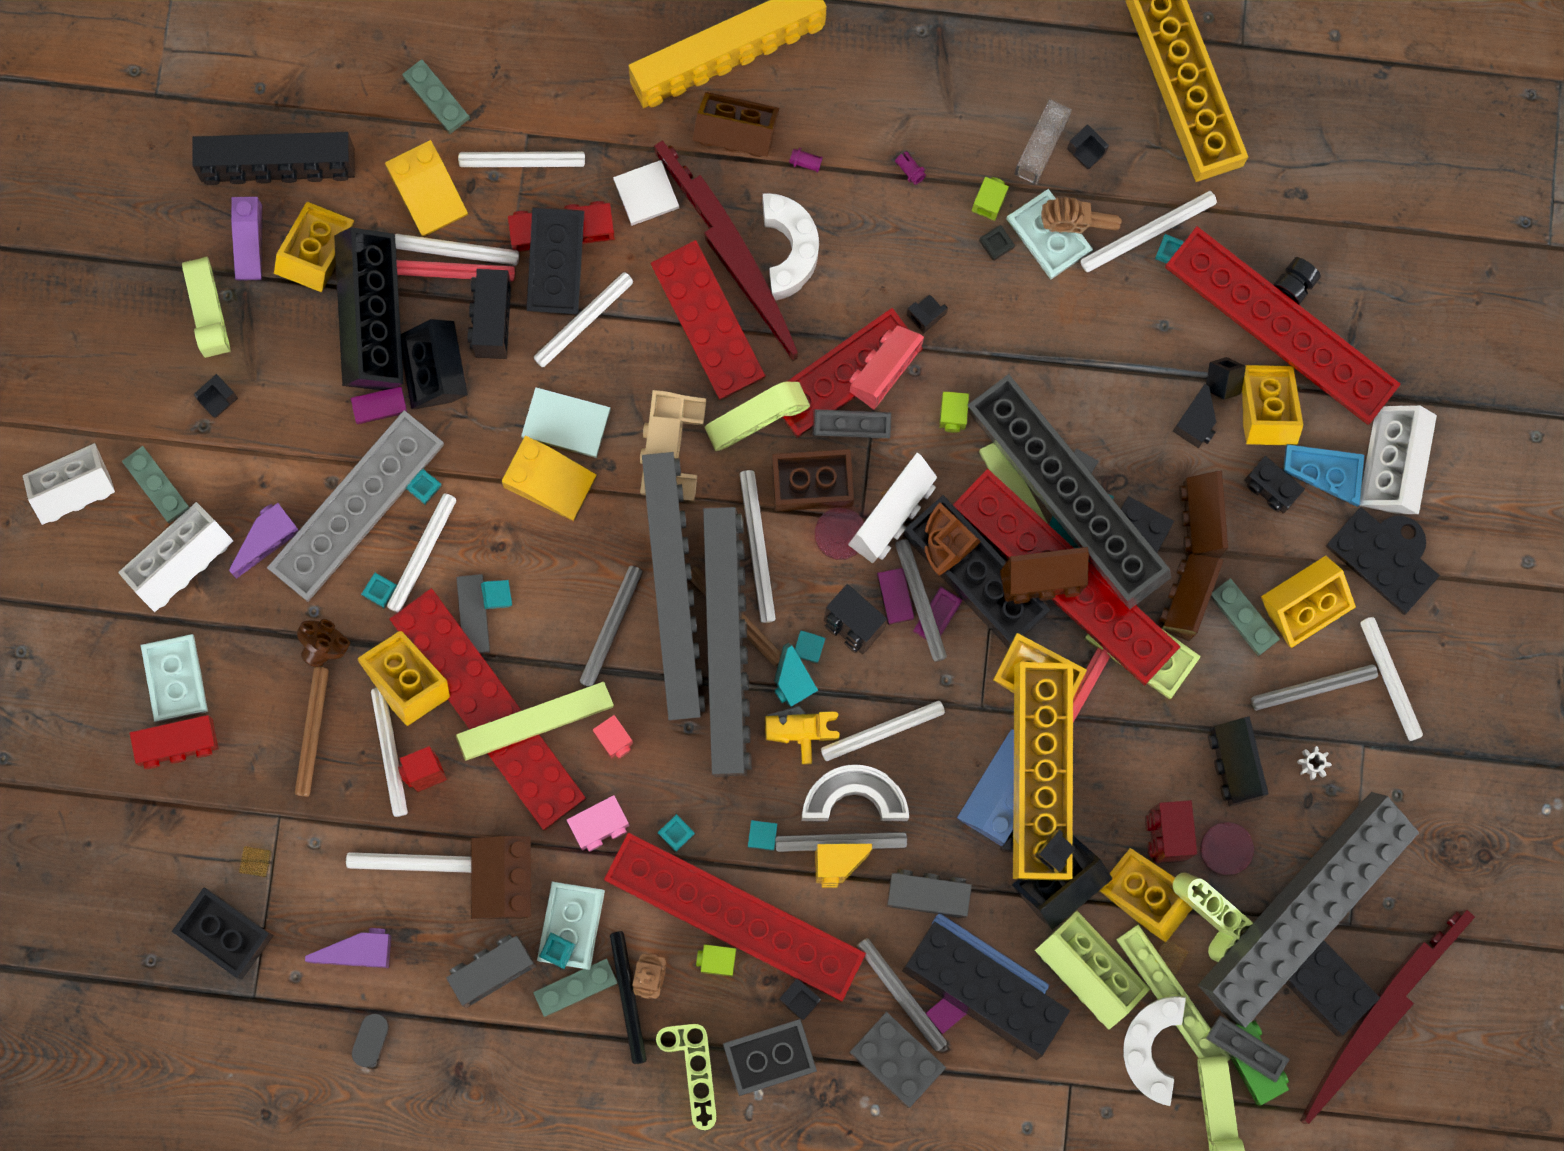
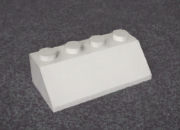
[1359,405,1437,514]
[848,453,937,563]
[118,502,233,612]

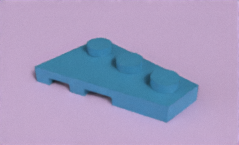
[1283,444,1364,507]

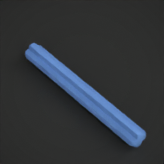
[932,914,1049,994]

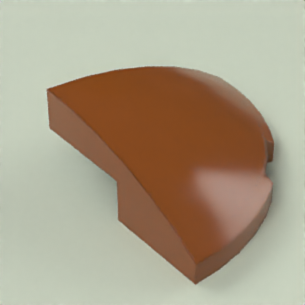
[925,503,981,576]

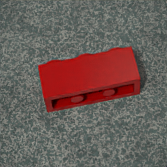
[129,715,219,769]
[398,746,447,792]

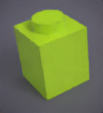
[972,177,1009,221]
[939,391,969,433]
[696,945,736,977]

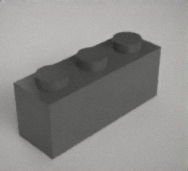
[886,869,972,918]

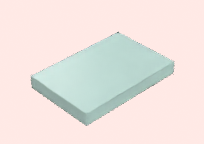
[1006,189,1093,280]
[521,387,611,458]
[141,634,208,723]
[537,882,605,970]

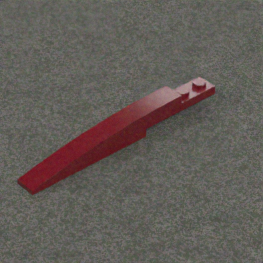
[654,140,798,361]
[1300,910,1475,1124]

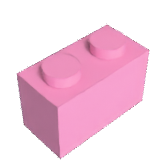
[567,795,629,852]

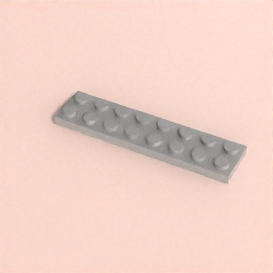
[267,410,445,602]

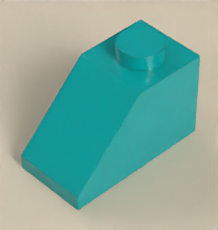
[774,643,818,707]

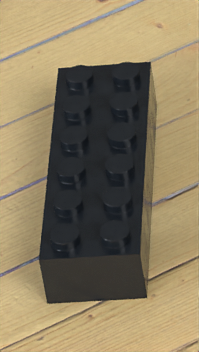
[192,132,355,185]
[334,227,403,391]
[903,495,1050,649]
[902,921,1070,1060]

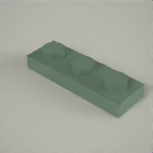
[402,59,470,134]
[122,446,190,524]
[1210,578,1280,656]
[533,959,618,1017]

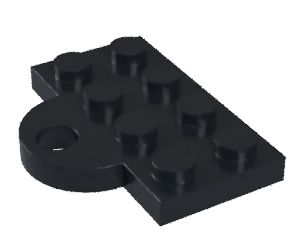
[1326,507,1440,615]

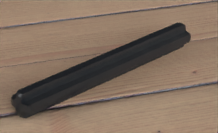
[610,931,647,1064]

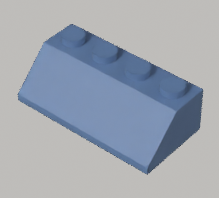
[957,729,1014,846]

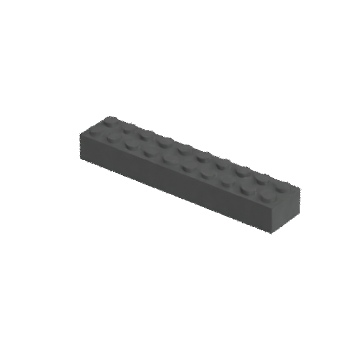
[968,374,1172,610]
[642,452,705,721]
[703,507,752,777]
[1198,792,1419,1028]

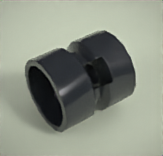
[1274,257,1321,305]

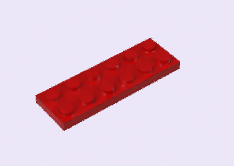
[650,240,766,401]
[782,308,923,438]

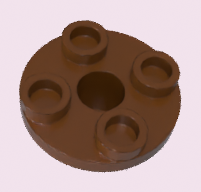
[297,619,350,667]

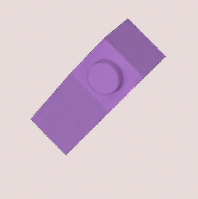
[231,197,262,280]
[229,503,299,579]
[305,928,391,968]

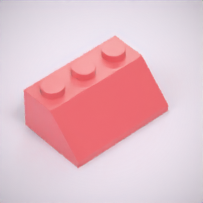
[849,325,924,410]

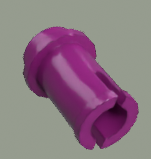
[789,148,823,173]
[895,151,926,185]

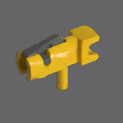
[765,706,839,765]

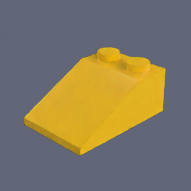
[385,140,468,237]
[274,202,354,292]
[1242,365,1303,445]
[502,435,597,521]
[358,631,450,726]
[993,633,1087,697]
[1099,848,1193,942]

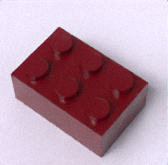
[1145,800,1197,864]

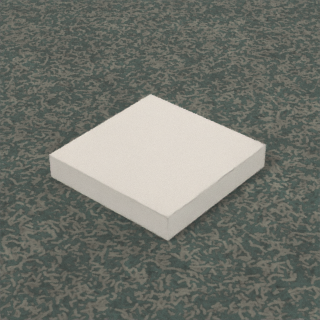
[613,160,679,226]

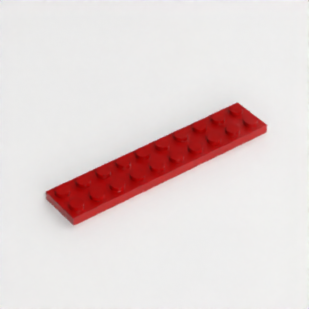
[1165,226,1401,425]
[953,469,1181,686]
[389,588,587,830]
[604,833,866,1002]

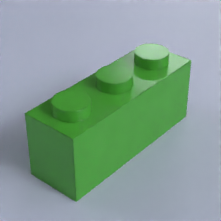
[1229,1020,1289,1105]

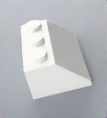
[23,443,115,525]

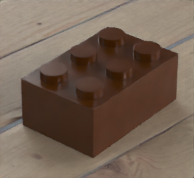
[772,449,854,512]

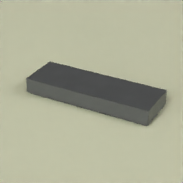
[812,409,891,438]
[456,574,490,654]
[1205,1016,1290,1082]

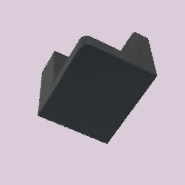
[1067,124,1109,169]
[907,295,948,334]
[1206,357,1246,400]
[194,374,238,418]
[1034,830,1075,873]
[779,979,821,1020]

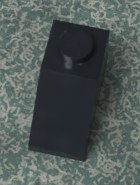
[1173,384,1216,448]

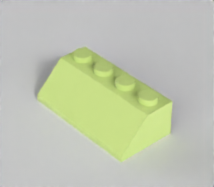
[1035,911,1150,1030]

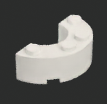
[762,193,819,301]
[802,765,909,821]
[1124,996,1186,1106]

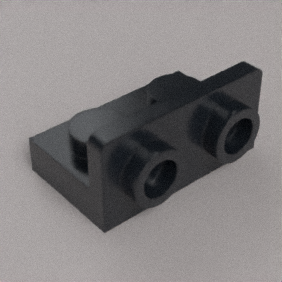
[1244,456,1305,514]

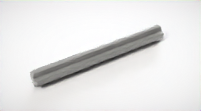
[895,539,947,662]
[580,565,642,687]
[1251,664,1378,711]
[775,832,907,852]
[857,938,947,1051]

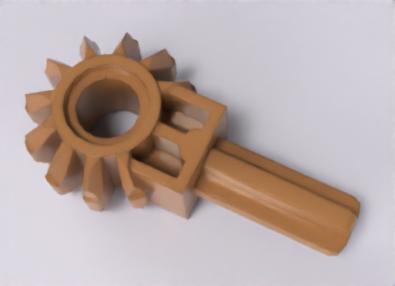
[1041,197,1122,234]
[632,953,666,999]

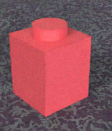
[593,715,633,759]

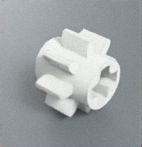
[1297,746,1332,780]

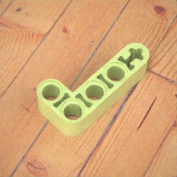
[182,257,231,358]
[705,382,810,451]
[1173,873,1253,962]
[656,1024,716,1130]
[1197,1055,1245,1151]

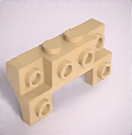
[640,390,707,502]

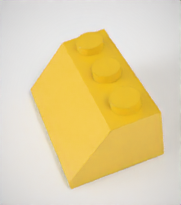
[1261,556,1356,648]
[815,844,872,888]

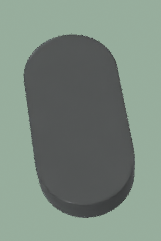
[352,1014,389,1067]

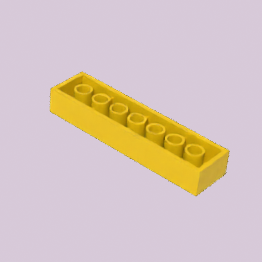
[628,0,827,108]
[1125,0,1248,182]
[1013,662,1073,880]

